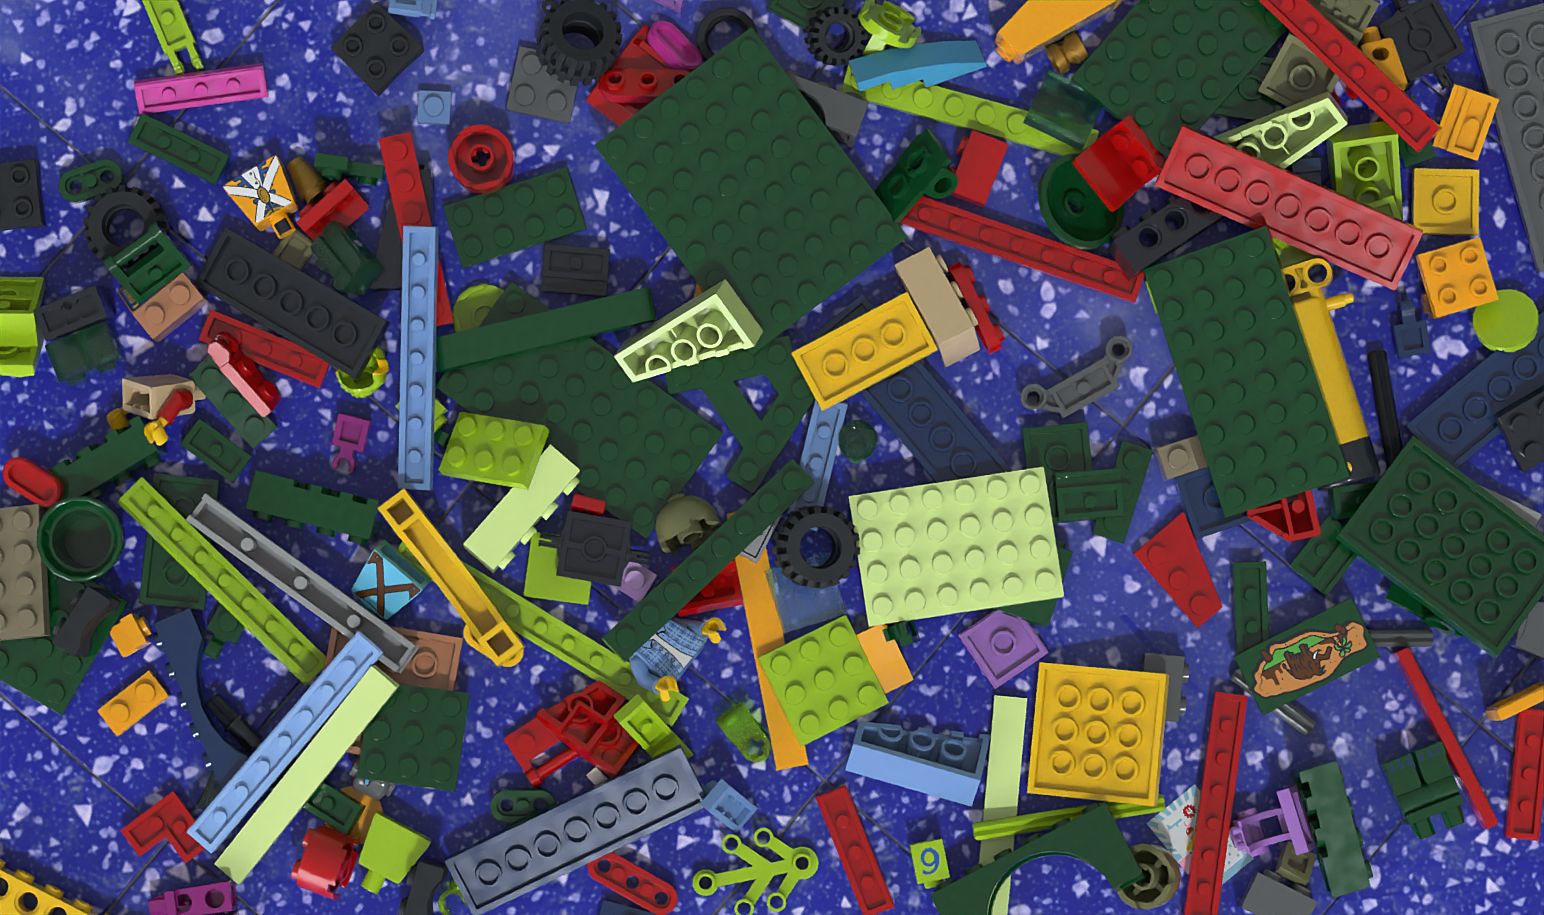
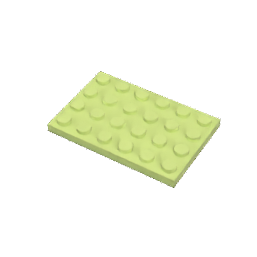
[849,467,1064,627]

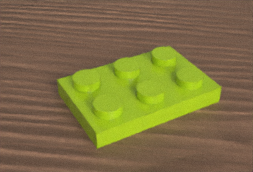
[438,412,549,490]

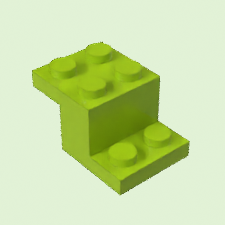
[0,277,46,377]

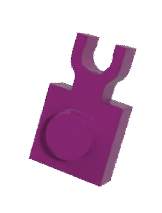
[331,412,372,473]

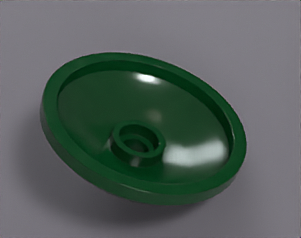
[1038,153,1124,249]

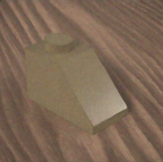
[1154,435,1208,481]

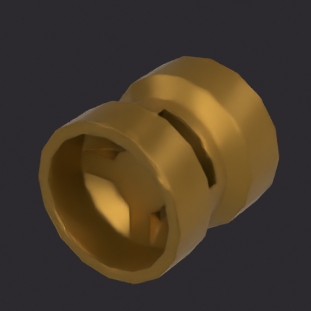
[1045,31,1089,76]

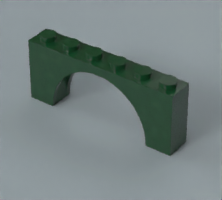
[930,802,1145,915]

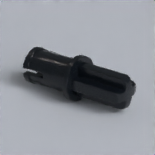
[206,694,263,752]

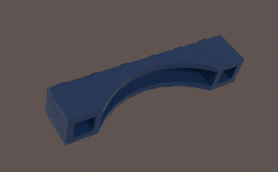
[153,608,269,795]

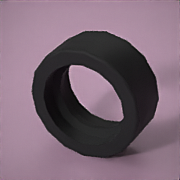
[697,8,757,61]

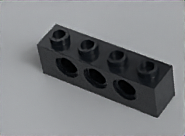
[1107,194,1226,281]

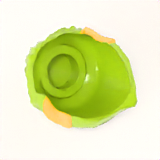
[335,345,389,398]

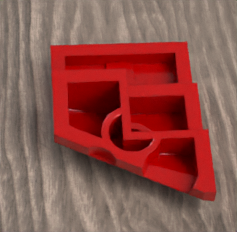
[536,681,641,777]

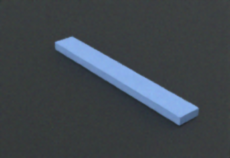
[187,630,384,853]

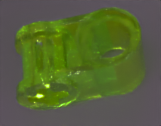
[715,700,772,763]

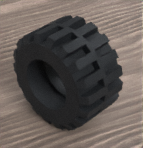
[536,0,623,86]
[82,185,170,270]
[772,506,860,589]

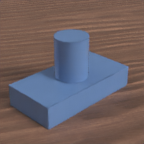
[700,779,758,833]

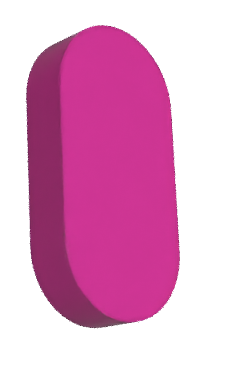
[647,21,703,72]

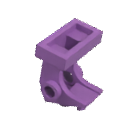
[1229,784,1316,857]

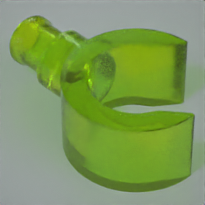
[438,877,467,915]

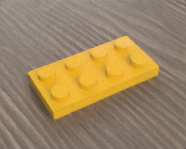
[791,292,938,412]

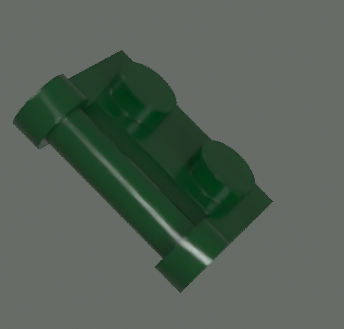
[102,221,191,304]

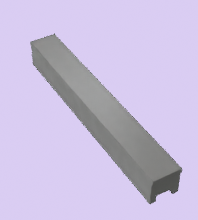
[186,494,420,674]

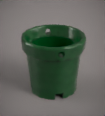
[37,496,125,582]

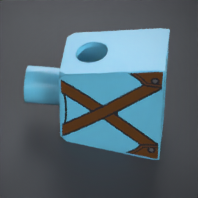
[351,539,432,620]

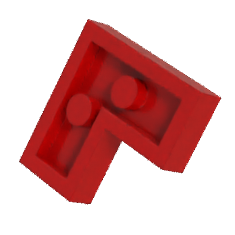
[120,791,205,863]

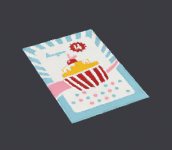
[1147,784,1254,884]

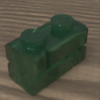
[310,220,384,296]

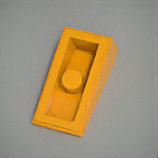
[856,624,914,694]

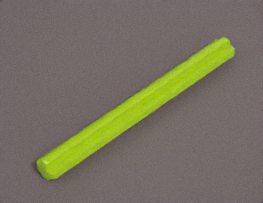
[972,794,1165,840]

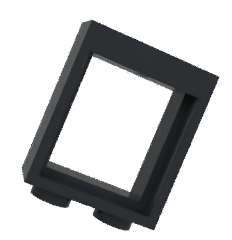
[33,286,116,341]

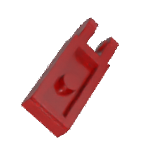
[207,331,282,417]

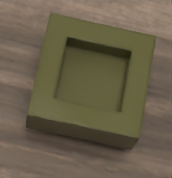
[1274,841,1317,887]

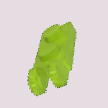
[142,0,204,75]

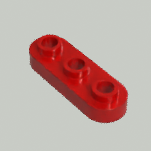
[599,68,691,103]
[947,262,1005,355]
[587,852,678,915]

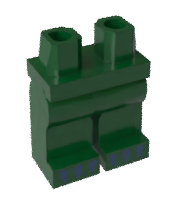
[1378,741,1465,840]

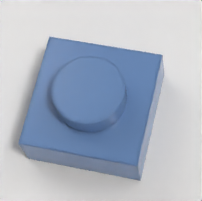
[417,90,452,126]

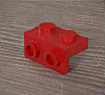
[296,179,370,250]
[670,559,744,617]

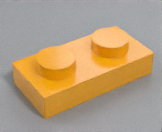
[97,670,170,737]

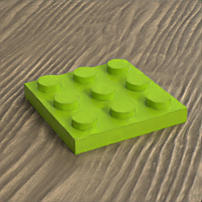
[757,615,889,747]

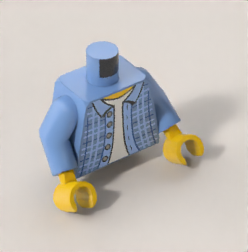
[629,617,726,702]

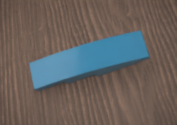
[848,41,987,91]

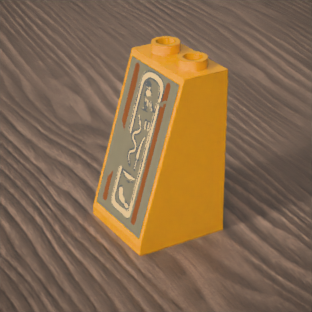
[994,0,1122,65]

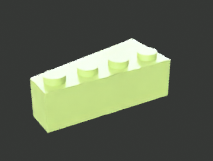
[1213,91,1348,169]
[614,279,763,382]
[463,444,580,573]

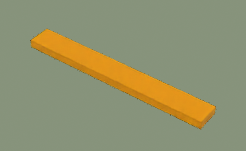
[726,512,809,771]

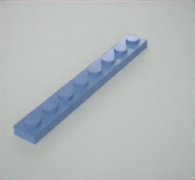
[398,225,439,490]

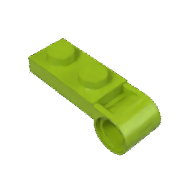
[613,694,694,759]

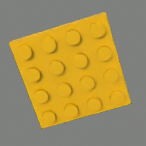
[1027,662,1170,806]

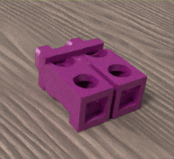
[148,880,239,915]

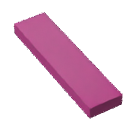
[134,63,269,115]

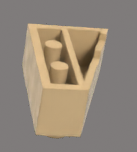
[895,247,980,367]

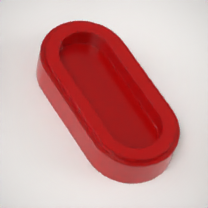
[3,456,65,507]

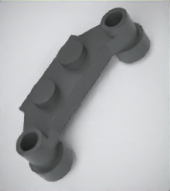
[1020,336,1132,419]

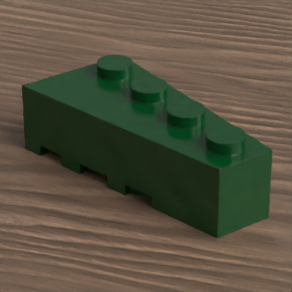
[44,415,168,512]
[246,470,384,546]
[1290,759,1373,898]

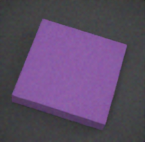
[958,610,1049,689]

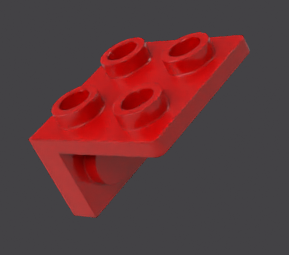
[1072,114,1166,212]

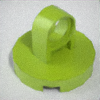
[858,0,921,56]

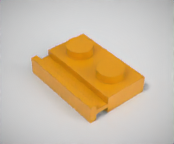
[1432,84,1500,161]

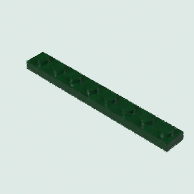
[602,459,815,663]

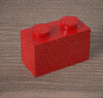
[950,130,1009,208]

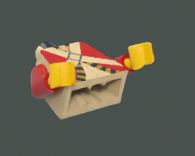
[107,374,206,446]

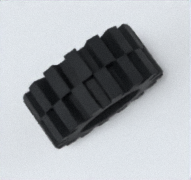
[804,7,868,66]

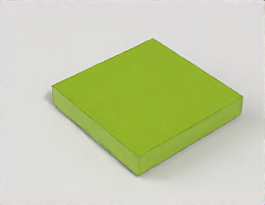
[523,532,592,605]

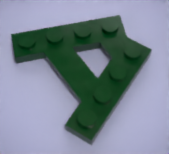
[665,335,815,495]

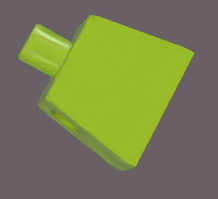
[358,810,431,894]

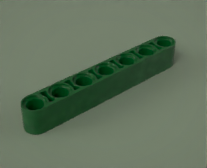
[436,288,658,372]

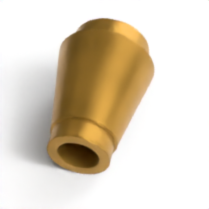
[287,156,329,205]

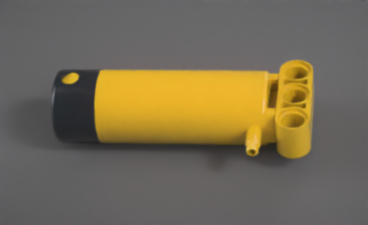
[1283,258,1380,492]

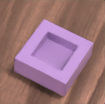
[614,562,658,603]

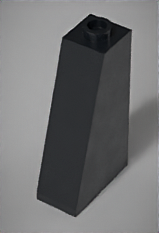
[369,164,435,292]

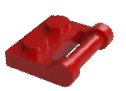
[503,717,583,788]

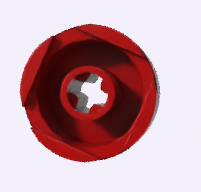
[448,124,516,194]
[291,825,360,901]

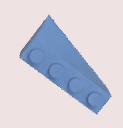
[845,721,991,807]

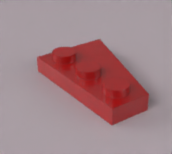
[1133,511,1223,628]

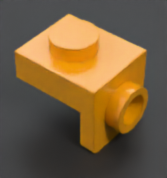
[110,613,153,657]

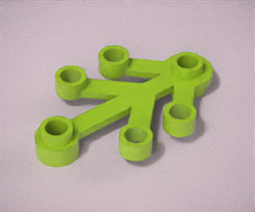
[693,827,819,915]

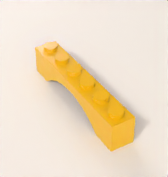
[378,489,526,666]

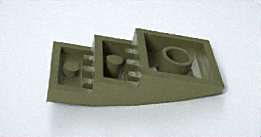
[1258,0,1380,107]

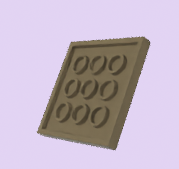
[0,504,50,641]

